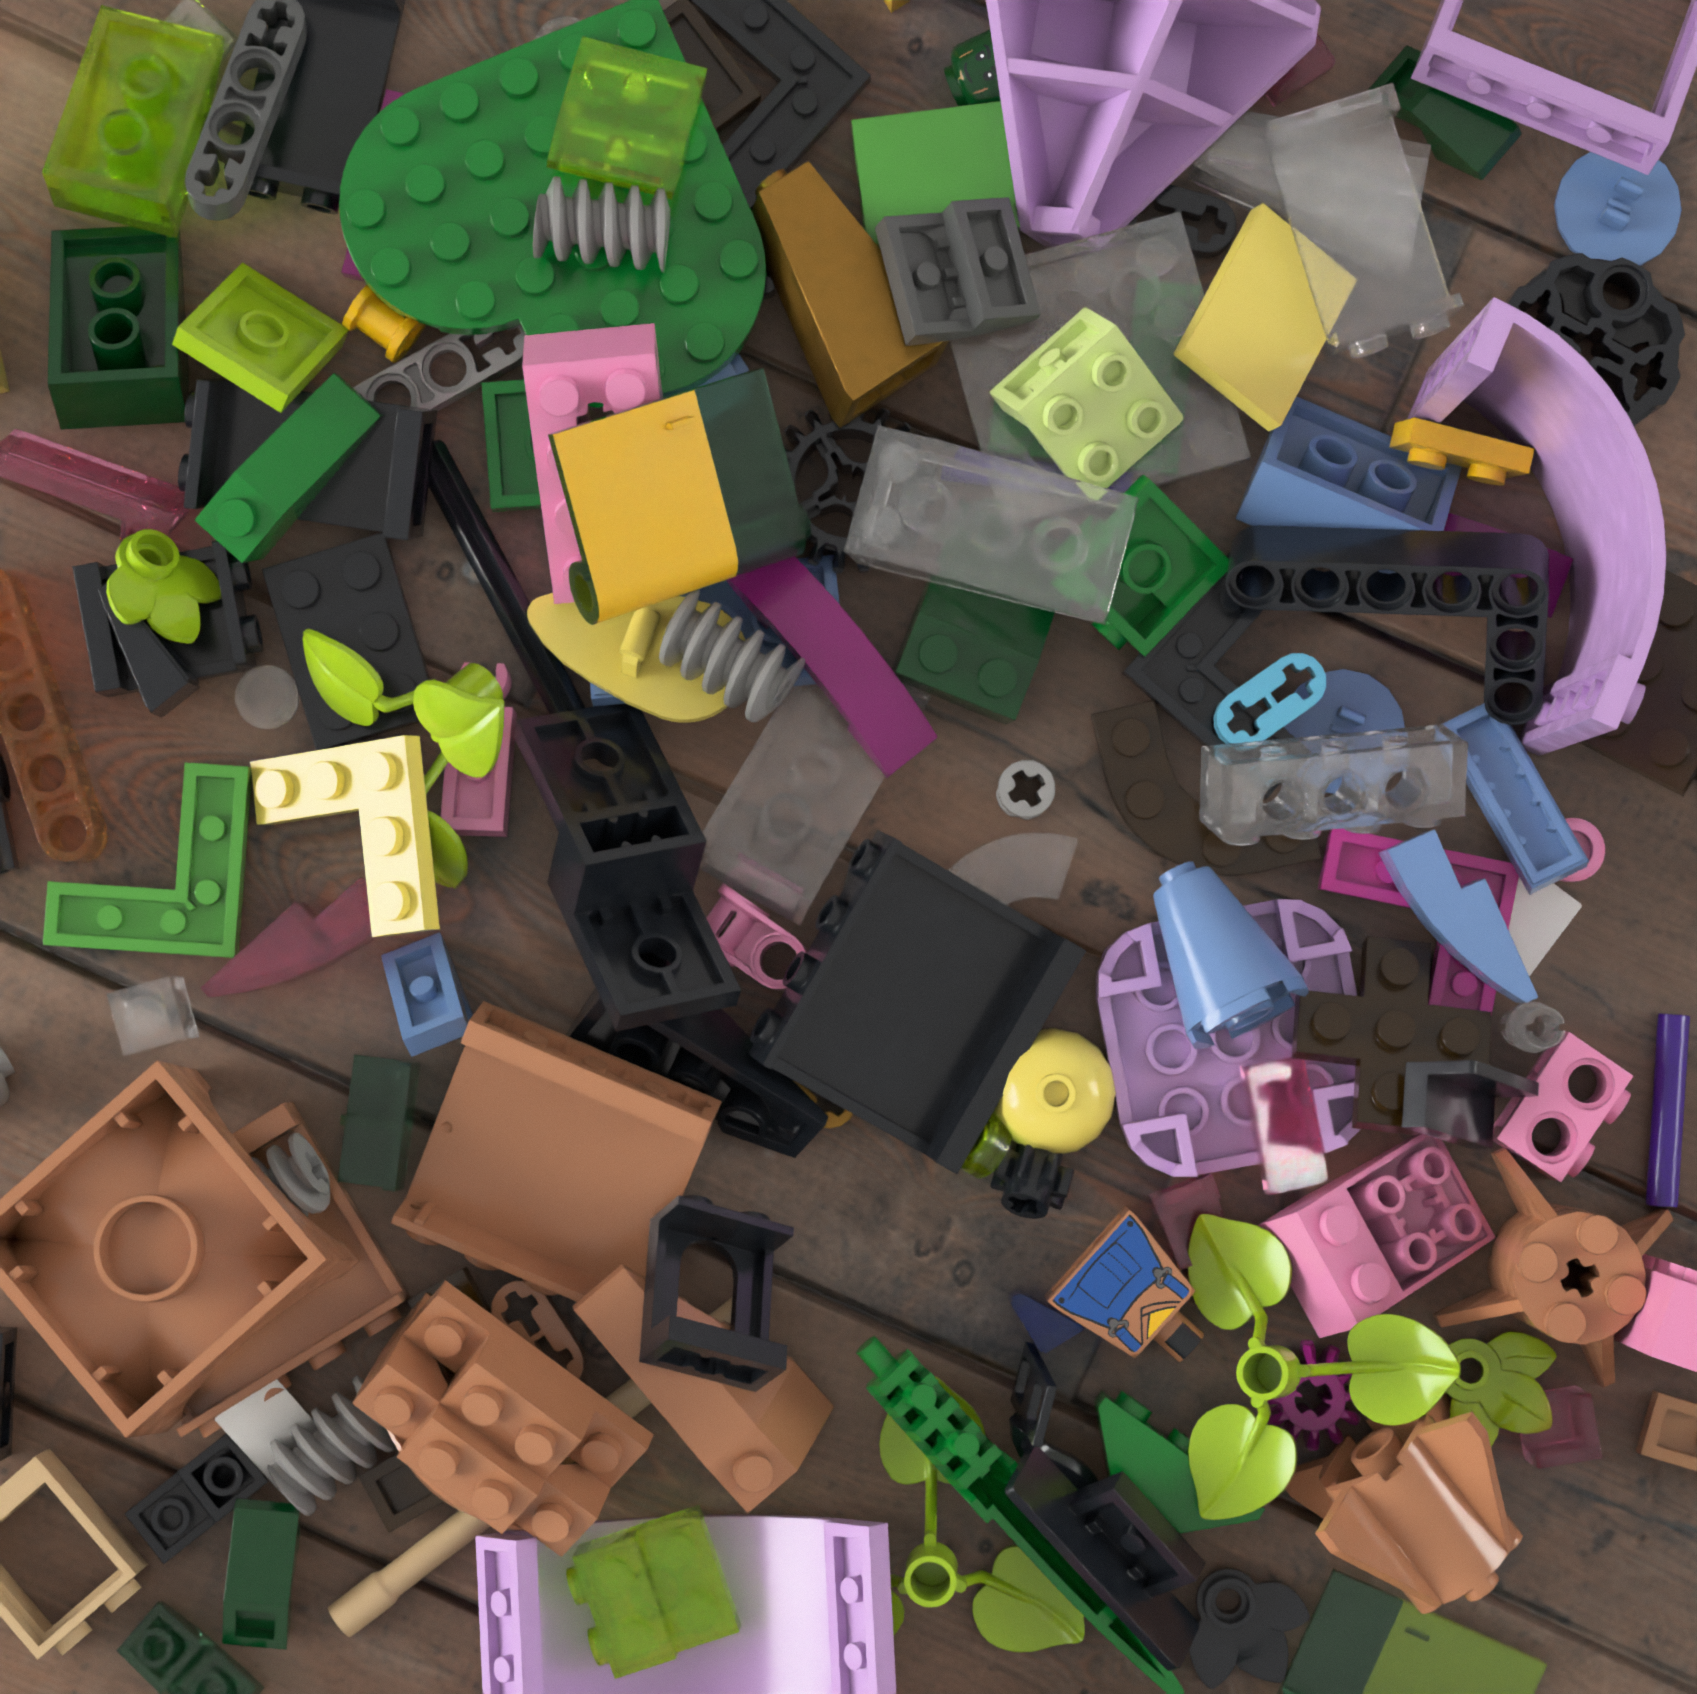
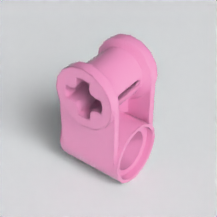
[706,883,807,991]

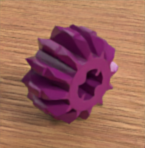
[1267,1339,1361,1451]

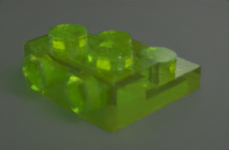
[566,1505,741,1679]

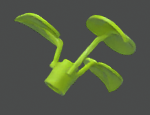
[302,628,505,889]
[1188,1214,1461,1520]
[879,1376,1085,1653]

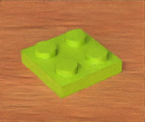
[172,262,349,413]

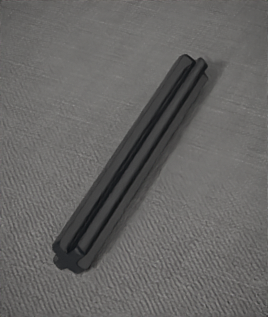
[429,439,585,714]

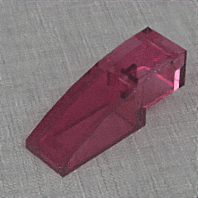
[201,877,377,998]

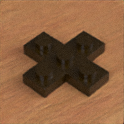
[1292,936,1492,1135]

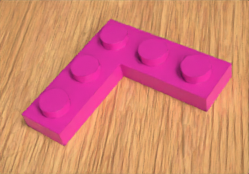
[1317,826,1519,1016]

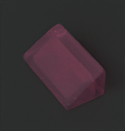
[1240,1056,1329,1195]

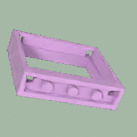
[1411,0,1697,175]

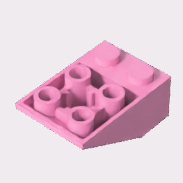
[1258,1133,1496,1338]

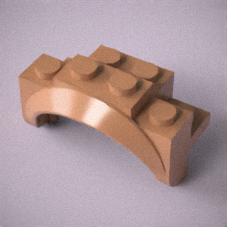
[352,1280,654,1557]

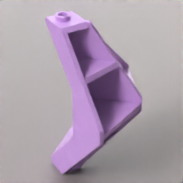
[986,0,1321,250]

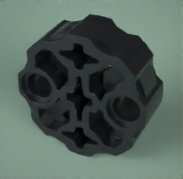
[1505,253,1685,428]

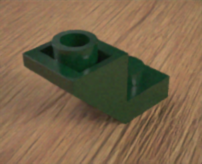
[1366,45,1522,180]
[222,1498,300,1650]

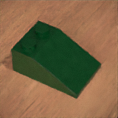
[48,223,189,430]
[892,500,1063,725]

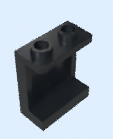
[72,540,264,697]

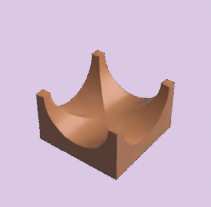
[0,1060,359,1438]

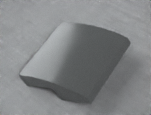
[875,197,1041,346]

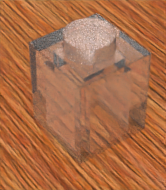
[107,976,200,1056]

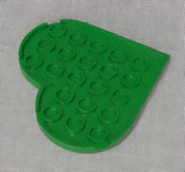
[339,0,766,399]

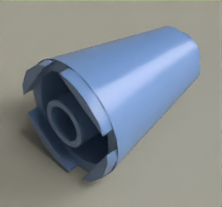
[1153,861,1309,1049]

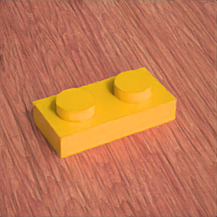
[1389,417,1535,486]

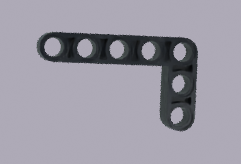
[1225,525,1550,725]

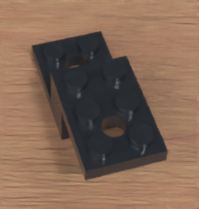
[514,703,741,1031]

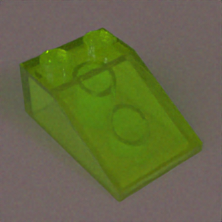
[42,5,225,238]

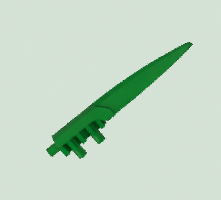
[856,1336,1184,1694]

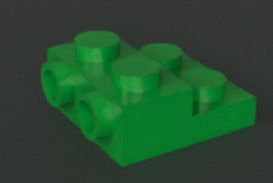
[1045,474,1229,657]

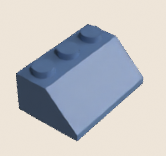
[1235,396,1462,574]

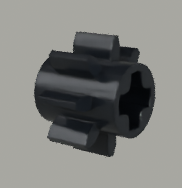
[990,1143,1074,1219]

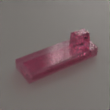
[0,429,190,543]

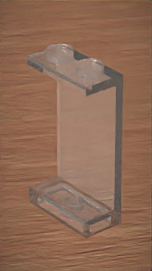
[1262,83,1464,359]

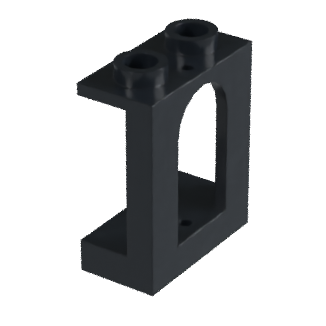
[639,1195,794,1392]

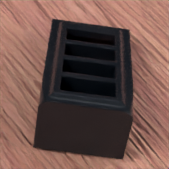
[98,583,200,717]

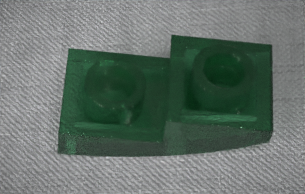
[116,1601,265,1694]

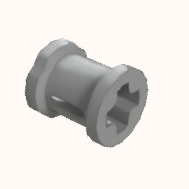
[996,760,1055,820]

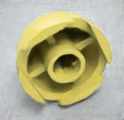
[992,1028,1116,1154]

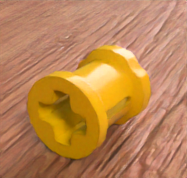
[342,285,426,363]

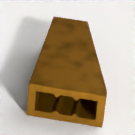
[752,161,948,428]

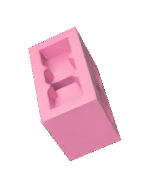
[1493,1031,1633,1182]

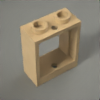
[0,1448,149,1660]

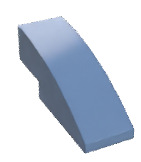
[1378,829,1539,1003]

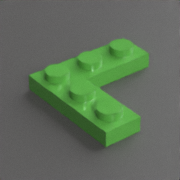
[43,762,252,958]

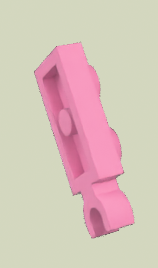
[440,662,517,837]

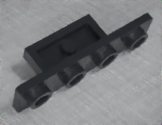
[1005,1447,1206,1671]

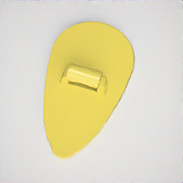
[527,593,745,723]

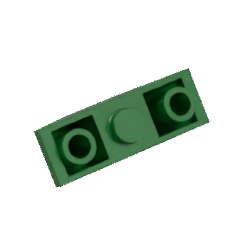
[1094,1390,1265,1534]

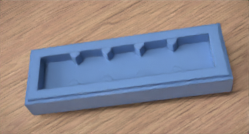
[1437,703,1589,895]

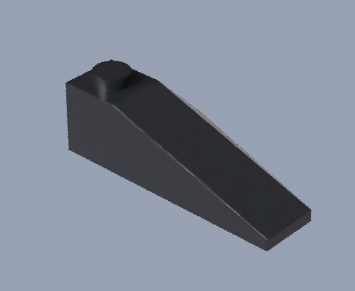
[565,953,828,1158]

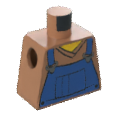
[1044,1206,1204,1362]

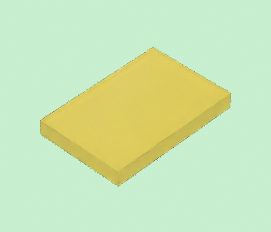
[1173,203,1357,432]

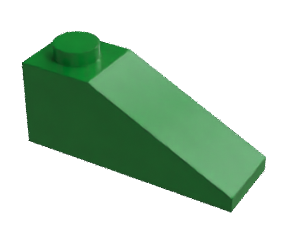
[194,373,383,563]

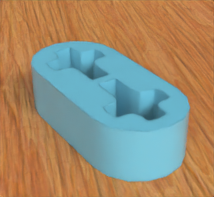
[1214,653,1326,749]

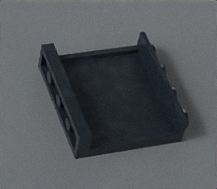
[748,830,1086,1174]

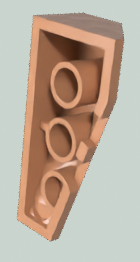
[572,1264,834,1513]

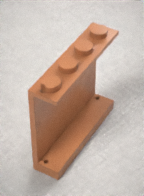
[391,1001,722,1302]

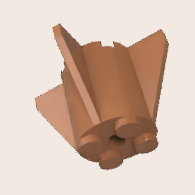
[1433,1148,1673,1388]
[1285,1393,1523,1614]

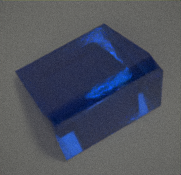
[1008,1288,1085,1354]

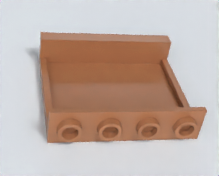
[176,1101,410,1438]

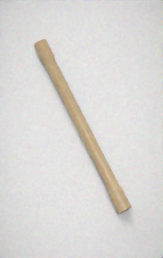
[328,1297,732,1638]

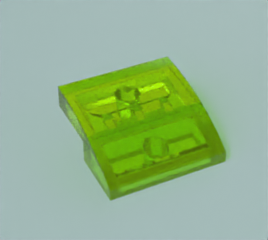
[547,36,707,200]

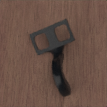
[1009,1342,1099,1489]

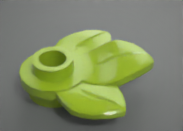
[106,529,222,644]
[1446,1332,1557,1447]

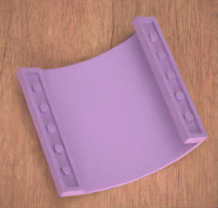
[1407,297,1666,756]
[475,1514,896,1694]

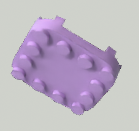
[1095,899,1361,1177]

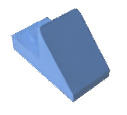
[381,932,473,1057]

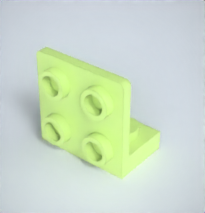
[989,307,1183,502]

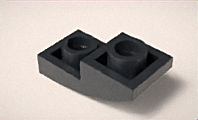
[124,1433,268,1565]

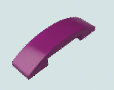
[726,539,938,778]

